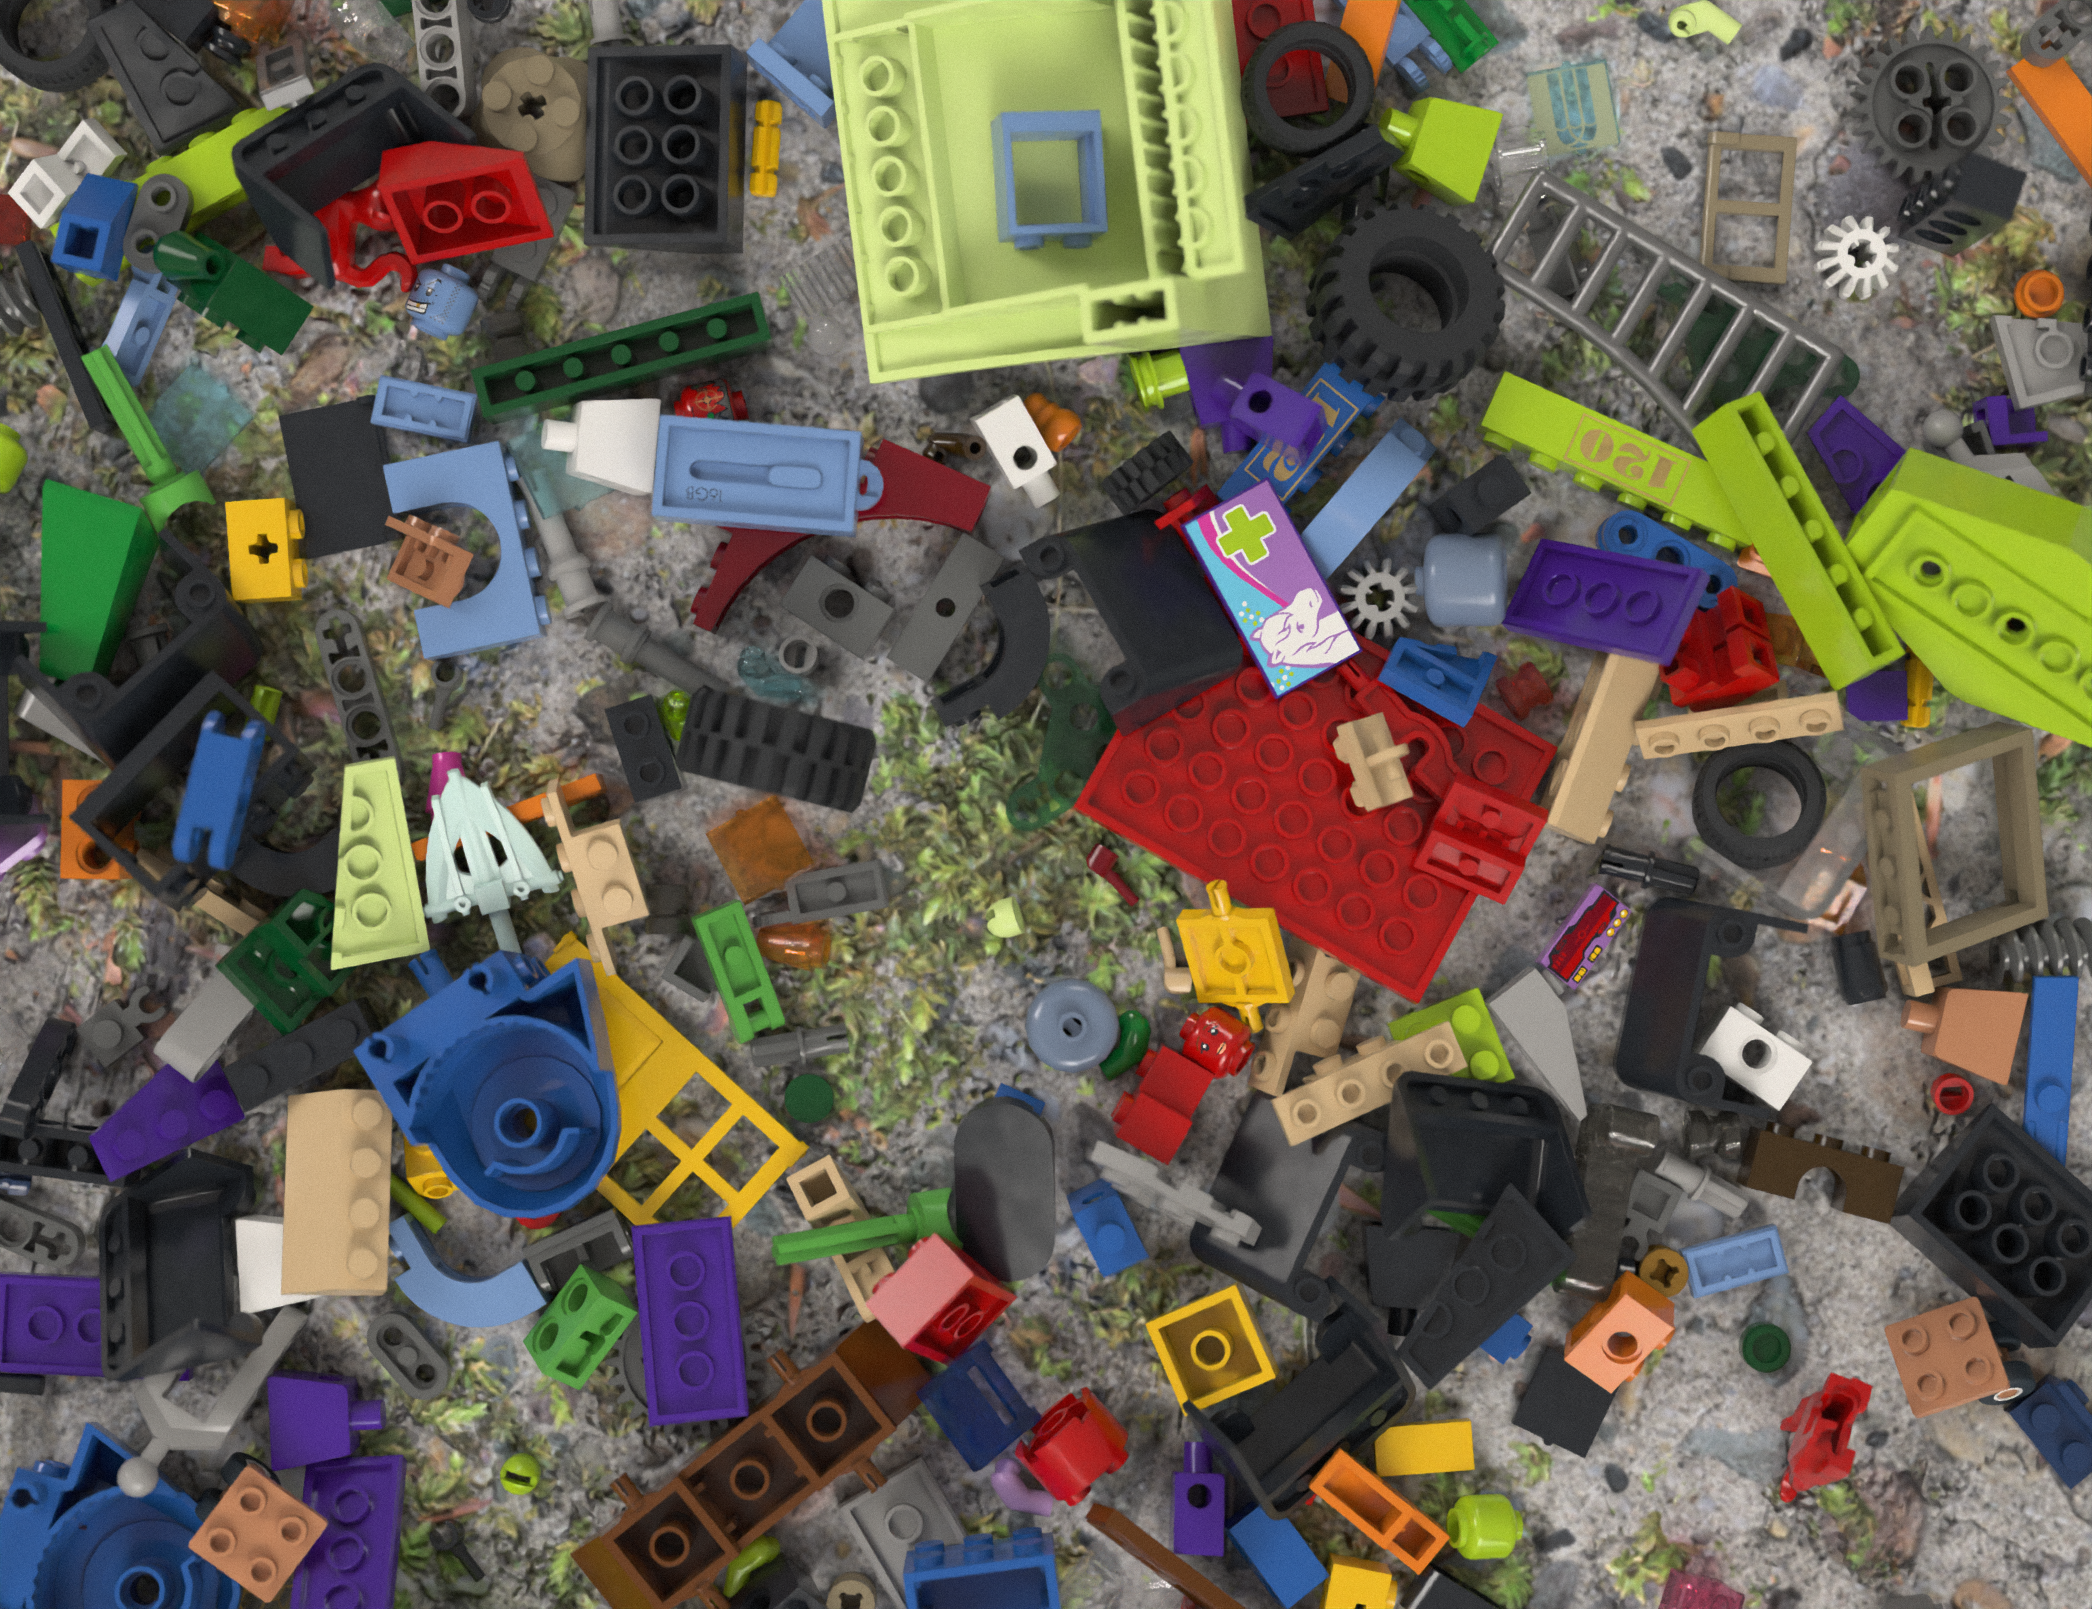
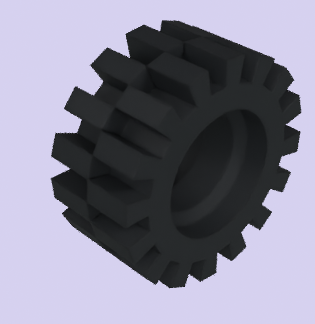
[1100,430,1194,516]

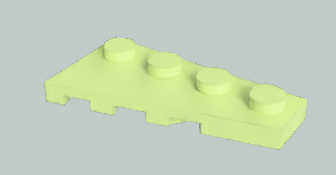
[330,756,430,970]

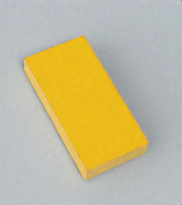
[1373,1418,1475,1477]

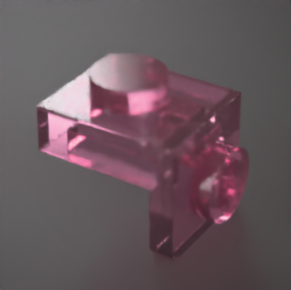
[1658,1568,1745,1609]

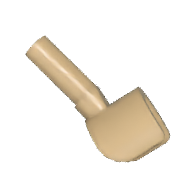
[1156,926,1192,994]

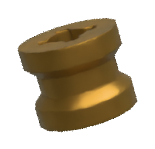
[1635,1244,1689,1297]

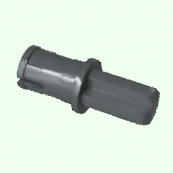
[750,1022,850,1067]

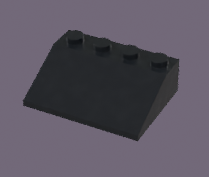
[584,44,747,254]
[1889,1103,2092,1349]

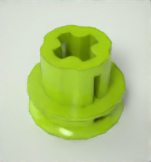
[1127,348,1190,414]

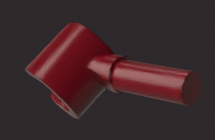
[1086,843,1140,906]

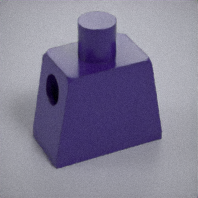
[1179,336,1273,454]
[1211,371,1328,468]
[267,1368,386,1471]
[1169,1442,1225,1556]

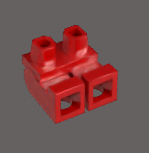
[1658,585,1780,713]

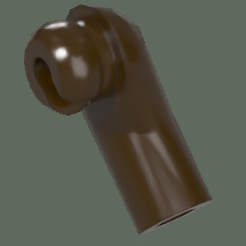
[922,432,987,465]

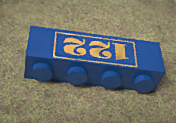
[1215,362,1386,515]

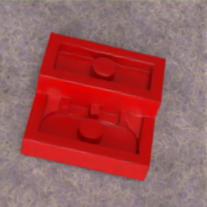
[1413,771,1549,905]

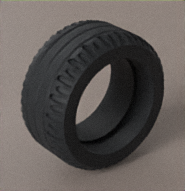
[0,0,117,93]
[1241,21,1375,158]
[1692,739,1827,869]

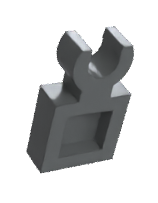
[76,985,171,1068]
[1607,1167,1684,1261]

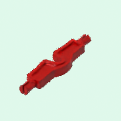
[1337,657,1464,804]

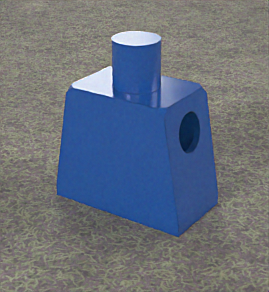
[1066,1178,1151,1279]

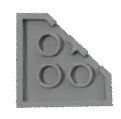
[1090,1140,1262,1247]

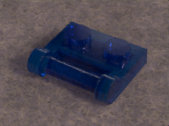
[915,1338,1043,1472]

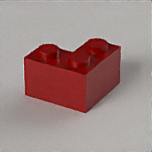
[1110,1042,1215,1166]

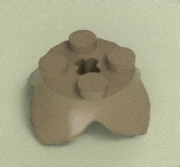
[471,47,588,182]

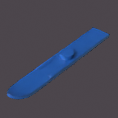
[2022,976,2079,1167]

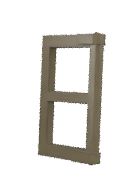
[1699,131,1797,285]

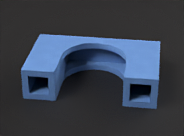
[383,441,552,661]

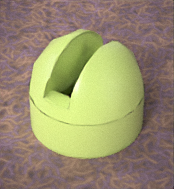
[986,896,1025,938]

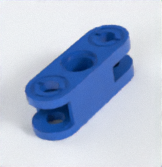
[1595,510,1738,612]
[173,711,265,870]

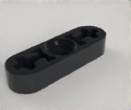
[0,1017,77,1140]

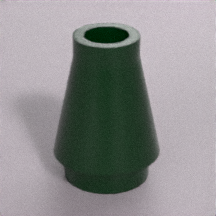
[153,231,226,281]

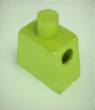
[1378,97,1503,207]

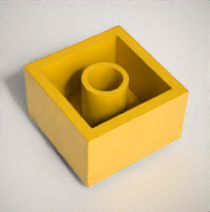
[1145,1281,1280,1416]

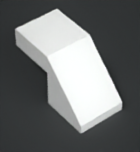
[8,118,127,229]

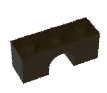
[1736,1120,1905,1224]

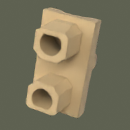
[1333,712,1413,812]

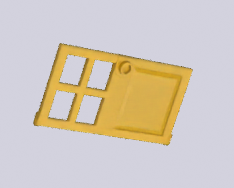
[524,930,809,1229]

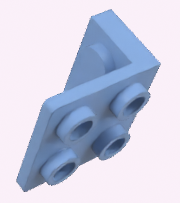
[746,0,836,129]

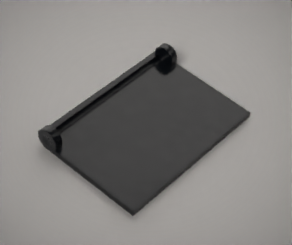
[278,395,405,559]

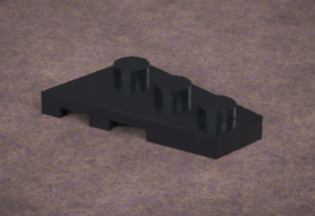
[1243,124,1405,242]

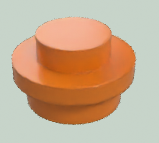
[2014,269,2064,319]

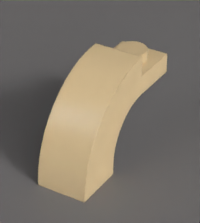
[786,1154,896,1323]

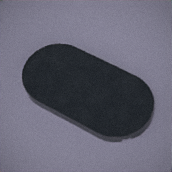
[954,1097,1056,1282]

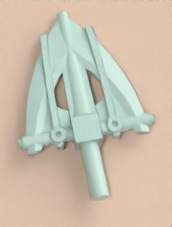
[422,768,564,954]

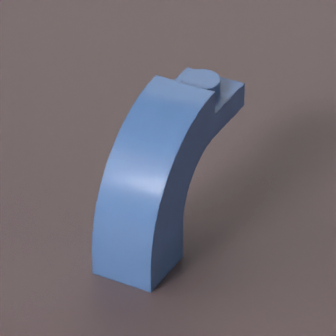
[1300,417,1438,581]
[388,1212,554,1328]

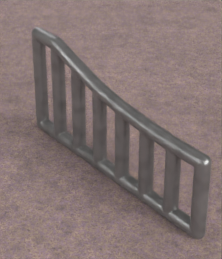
[1487,168,1844,462]

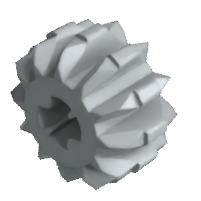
[1336,557,1419,640]

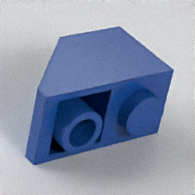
[51,173,139,282]

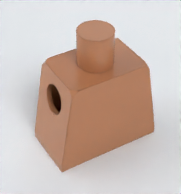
[1900,986,2028,1085]

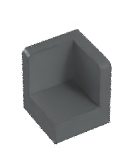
[660,933,716,1003]

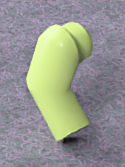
[1668,0,1742,45]

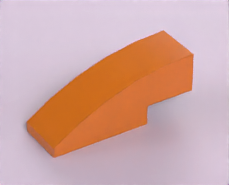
[1308,1447,1450,1575]

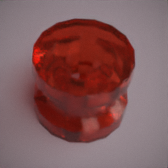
[1494,660,1554,722]

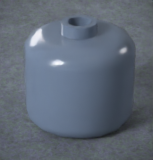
[1415,532,1508,627]
[1025,977,1119,1073]

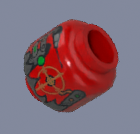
[674,378,749,421]

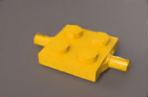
[1176,880,1295,1033]

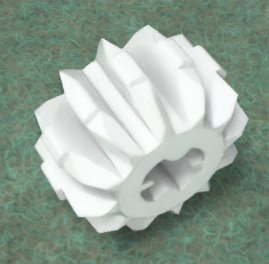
[1814,216,1899,300]

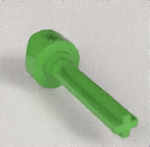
[80,344,217,533]
[771,1187,963,1266]

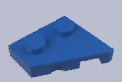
[1377,637,1498,728]

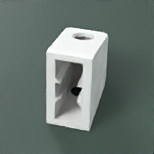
[969,394,1061,509]
[541,398,661,496]
[235,1214,322,1313]

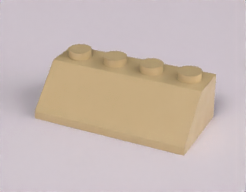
[1538,650,1664,844]
[281,1089,392,1296]

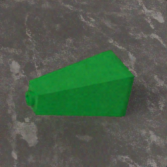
[39,479,159,688]

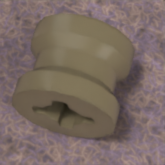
[826,1571,877,1609]

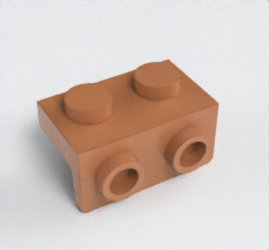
[385,514,474,608]

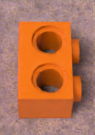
[60,779,142,880]

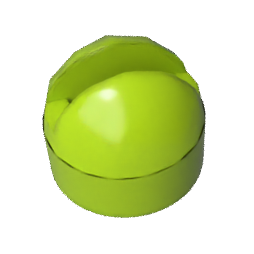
[500,1453,541,1495]

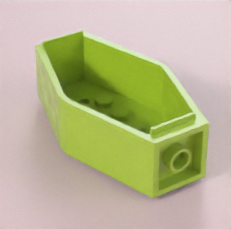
[1843,447,2092,748]

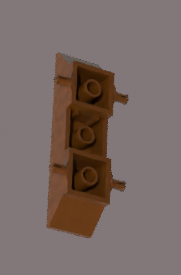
[570,1318,938,1609]

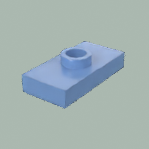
[370,375,479,444]
[1679,1223,1789,1298]

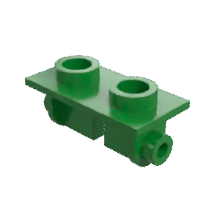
[1403,0,1499,74]

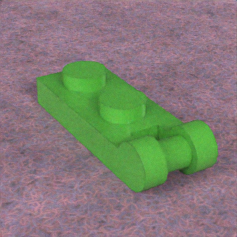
[691,899,785,1044]

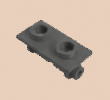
[1526,205,1592,303]

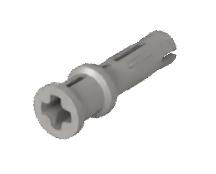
[517,469,606,619]

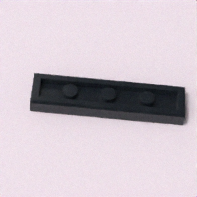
[15,239,120,434]

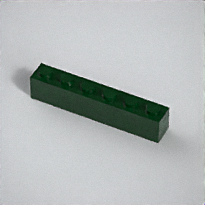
[471,291,776,425]

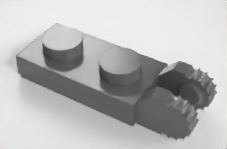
[255,29,315,111]
[477,173,578,316]
[747,859,890,928]

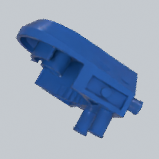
[353,949,621,1218]
[0,1422,243,1609]

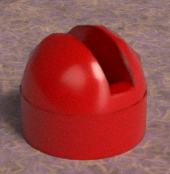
[1930,1072,1974,1115]

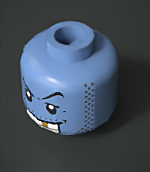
[405,263,479,341]

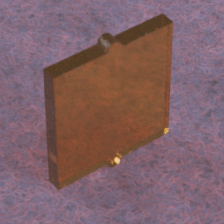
[705,795,816,906]

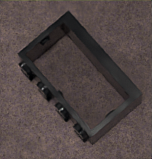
[68,670,317,912]

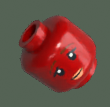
[1179,1006,1255,1080]

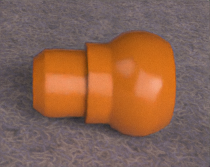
[1023,392,1082,452]

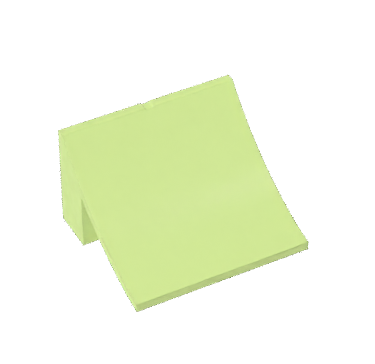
[822,0,1272,384]

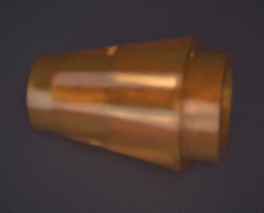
[757,924,832,973]

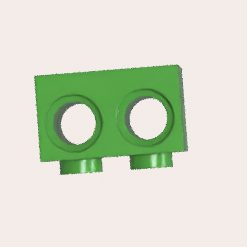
[523,1264,638,1390]

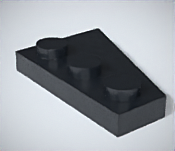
[86,0,246,157]

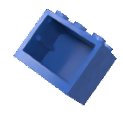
[903,1527,1063,1609]

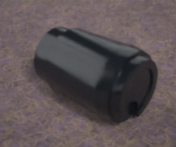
[1831,930,1888,1006]

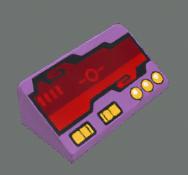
[1534,883,1632,990]

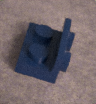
[2004,1373,2092,1490]

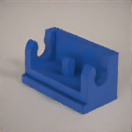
[1224,1500,1330,1609]

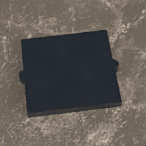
[1511,1345,1620,1458]

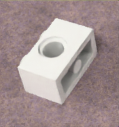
[1691,1002,1812,1111]

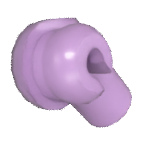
[991,1458,1053,1517]

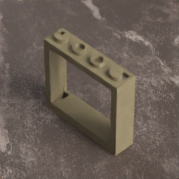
[1860,721,2049,967]

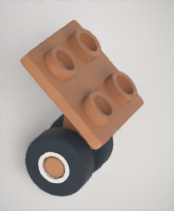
[1884,1296,2036,1418]
[189,1452,328,1603]

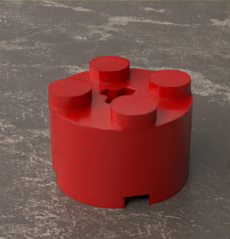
[1015,1387,1129,1507]

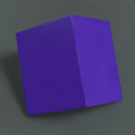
[1972,395,2049,450]
[1845,671,1908,722]

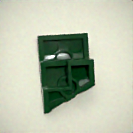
[215,888,358,1036]

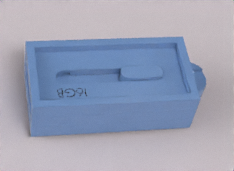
[652,415,884,538]

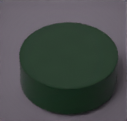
[784,1073,834,1123]
[1739,1321,1791,1373]

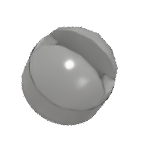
[778,635,820,677]

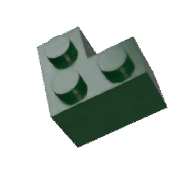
[166,231,314,356]

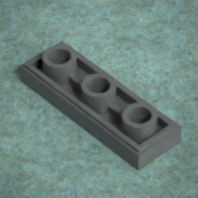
[886,532,1005,684]

